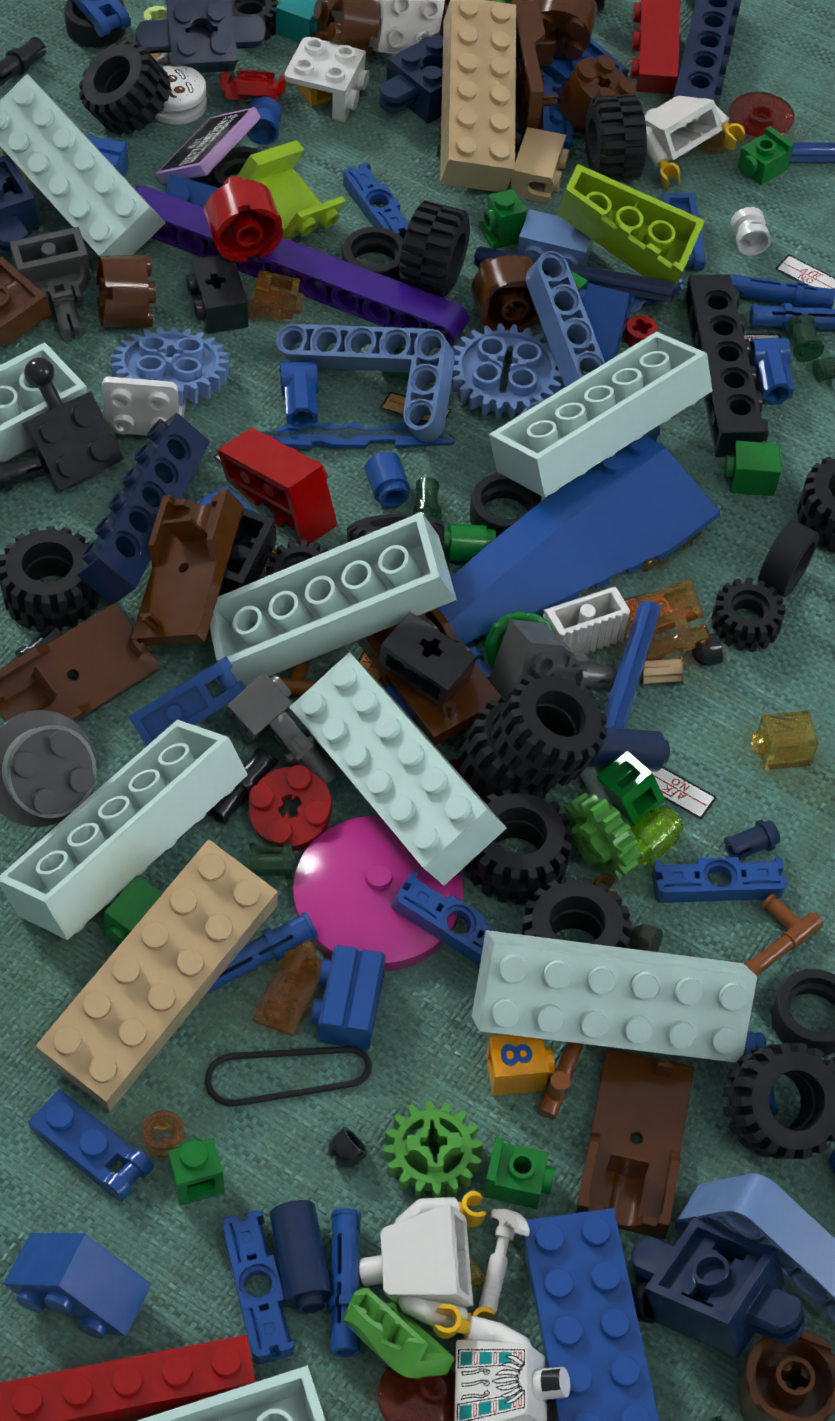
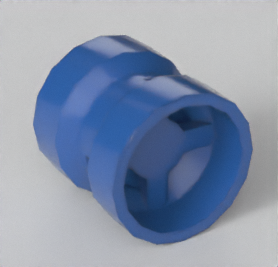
[247,97,282,145]

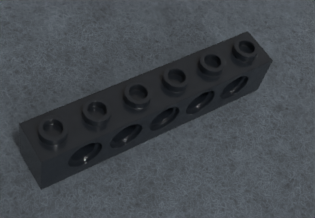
[684,274,768,457]

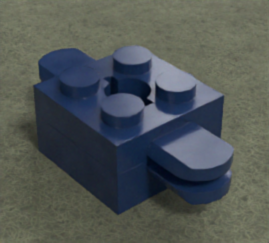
[135,0,266,73]
[379,33,443,124]
[0,155,39,257]
[631,1217,806,1359]

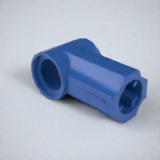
[749,338,794,405]
[280,361,318,426]

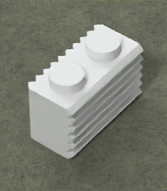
[543,587,630,654]

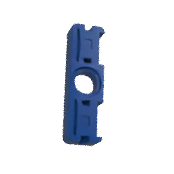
[343,163,409,240]
[652,856,787,903]
[391,872,498,966]
[222,1210,295,1364]

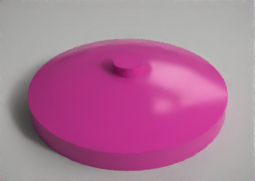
[293,816,463,971]

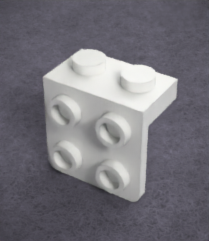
[368,0,445,54]
[285,37,369,122]
[102,377,185,436]

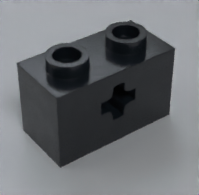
[186,255,248,334]
[219,507,277,596]
[378,612,476,708]

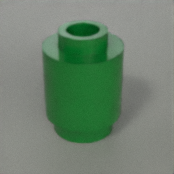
[444,523,496,563]

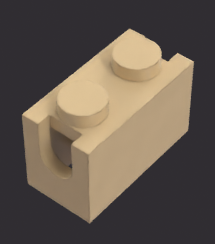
[511,127,570,204]

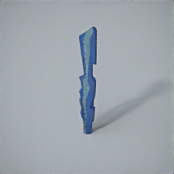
[260,420,455,450]

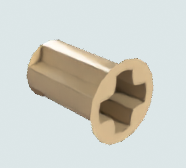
[641,654,684,685]

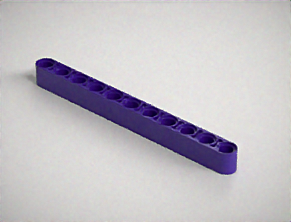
[134,185,469,348]

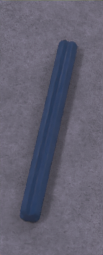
[474,246,675,303]

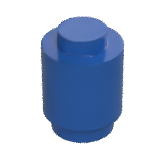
[364,452,410,508]

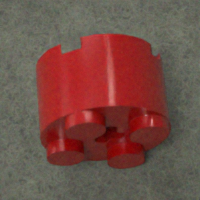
[203,176,283,262]

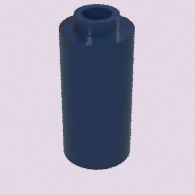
[587,727,670,772]
[269,1200,333,1314]

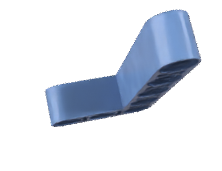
[517,251,605,417]
[276,324,455,443]
[675,1173,835,1323]

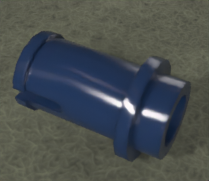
[724,819,780,861]

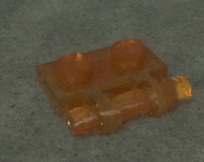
[625,578,710,661]

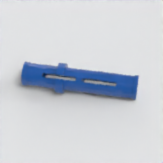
[731,274,835,309]
[749,303,835,332]
[204,912,318,997]
[327,1208,361,1358]

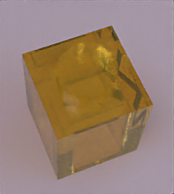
[752,710,819,770]

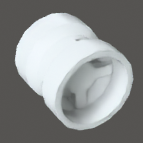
[731,207,771,256]

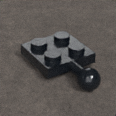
[22,358,124,492]

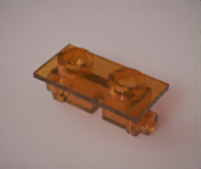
[253,941,323,1037]

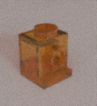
[249,270,305,320]

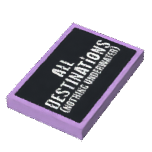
[155,107,261,184]

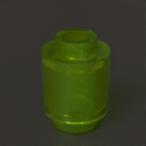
[629,806,683,866]

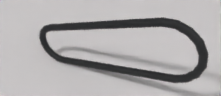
[204,1046,372,1106]

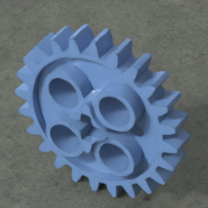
[451,323,563,420]
[111,327,229,406]

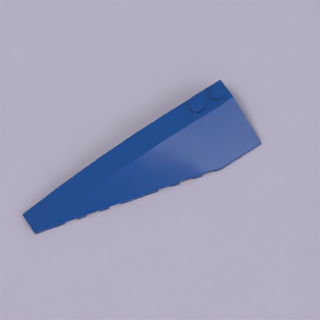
[438,434,720,648]

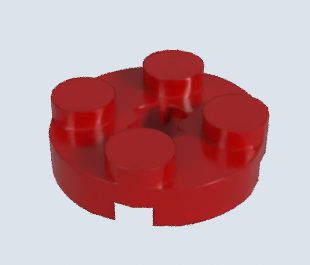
[220,70,286,101]
[249,765,333,851]

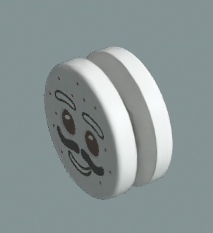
[155,65,207,125]

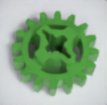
[564,792,640,880]
[383,1100,483,1199]

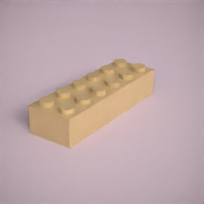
[440,0,516,192]
[35,839,278,1112]

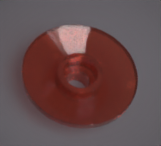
[729,92,795,137]
[377,1367,455,1421]

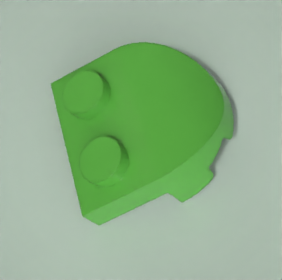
[342,1288,454,1379]

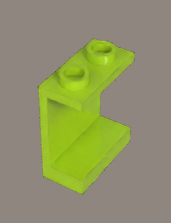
[238,140,346,239]

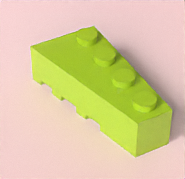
[556,164,705,287]

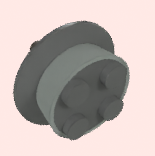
[0,710,97,827]

